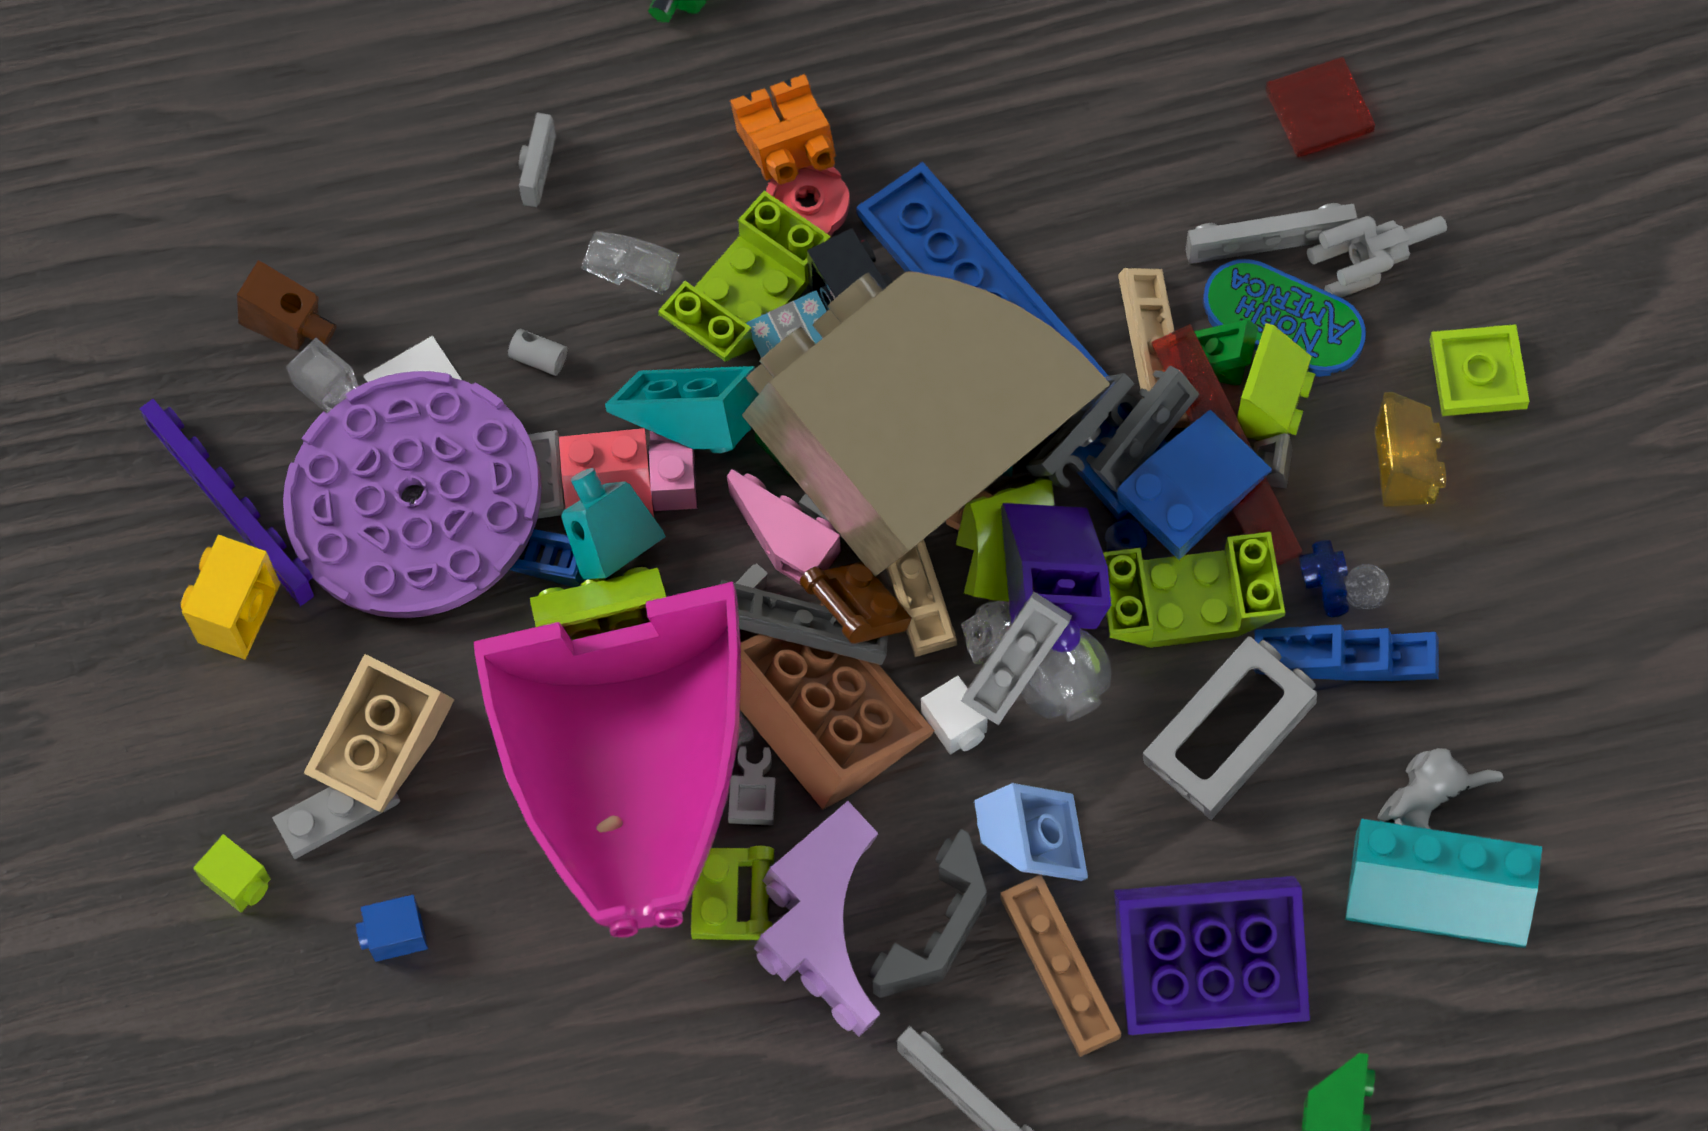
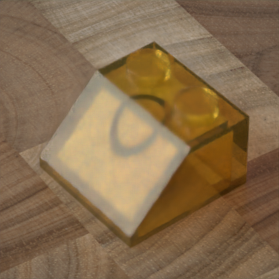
[1374,392,1446,507]

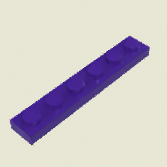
[139,399,314,607]

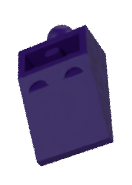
[1001,503,1111,653]

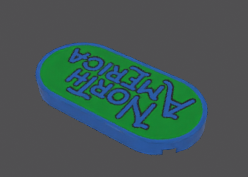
[1203,259,1366,377]

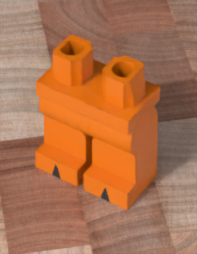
[730,74,836,185]

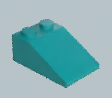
[605,366,759,453]

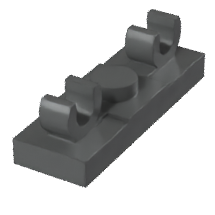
[1086,366,1199,493]
[1025,373,1138,488]

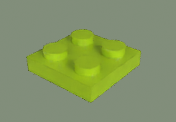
[1430,324,1530,416]

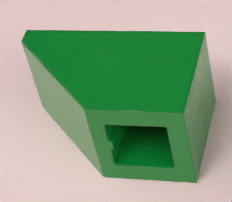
[1301,1053,1375,1131]

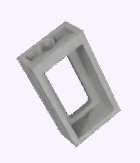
[1143,636,1317,820]

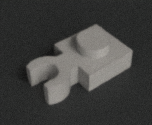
[728,746,776,825]

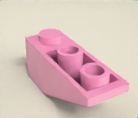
[727,469,841,584]

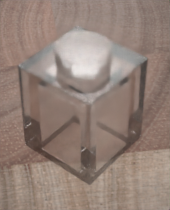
[286,338,358,413]

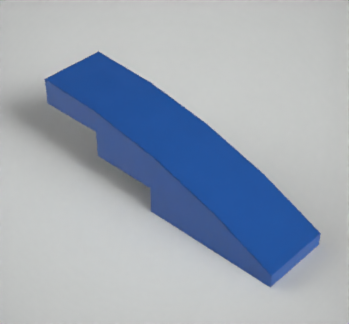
[1254,624,1439,681]

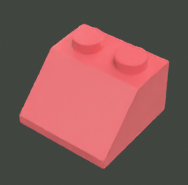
[559,428,654,517]

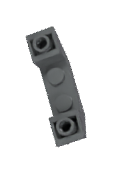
[869,829,987,998]

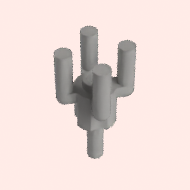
[1307,216,1447,298]

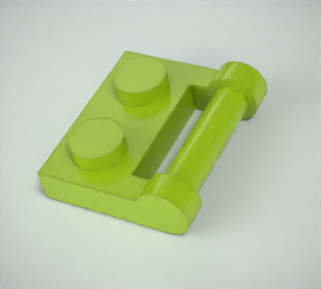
[691,846,775,940]

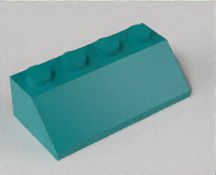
[1345,819,1542,948]

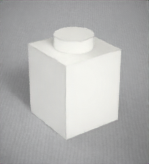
[921,676,988,755]

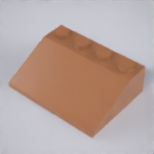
[740,604,935,810]

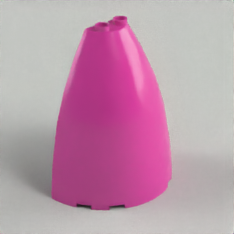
[473,582,741,938]

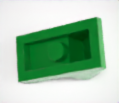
[1180,319,1258,385]

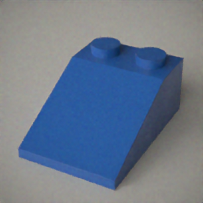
[1117,410,1272,560]

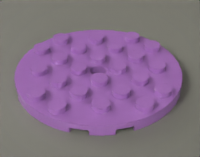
[283,371,542,618]

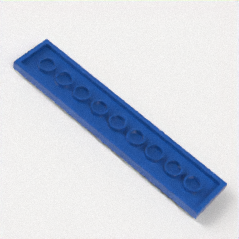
[856,162,1167,520]

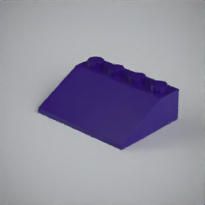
[1114,876,1310,1035]

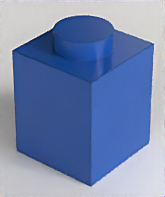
[356,894,428,962]

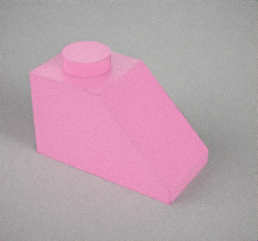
[649,431,697,511]

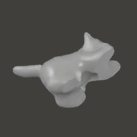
[1377,748,1504,829]

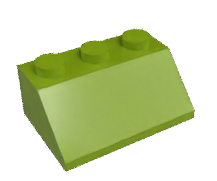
[530,567,666,640]

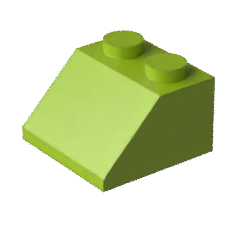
[1234,323,1315,441]

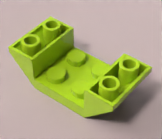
[658,190,831,362]
[1103,532,1285,648]

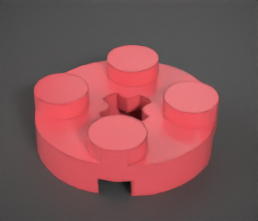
[766,165,850,237]

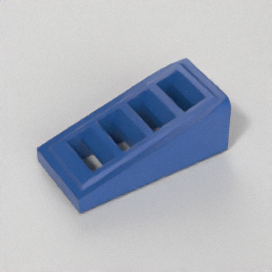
[509,529,588,587]

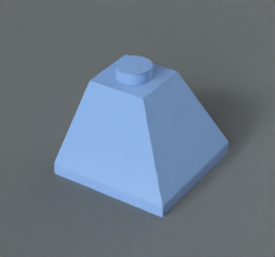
[974,783,1088,881]

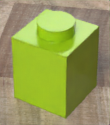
[193,834,271,913]

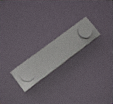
[1185,203,1357,264]
[897,1027,1034,1131]

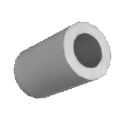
[508,328,568,376]

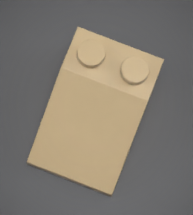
[304,654,455,813]

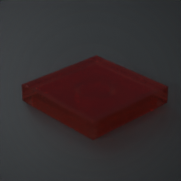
[1265,57,1375,158]

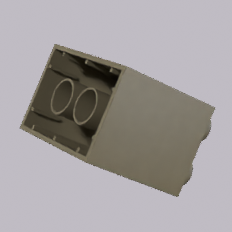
[742,272,1110,577]

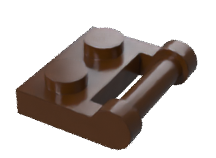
[800,561,912,644]

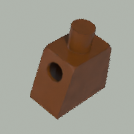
[237,260,337,350]

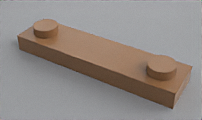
[1000,875,1122,1057]

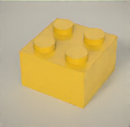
[181,534,281,660]

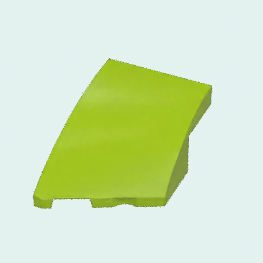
[956,478,1054,603]

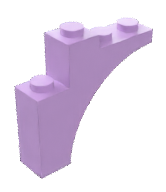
[754,801,880,1037]

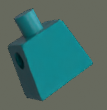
[561,468,666,579]

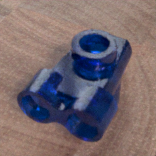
[1298,540,1349,617]

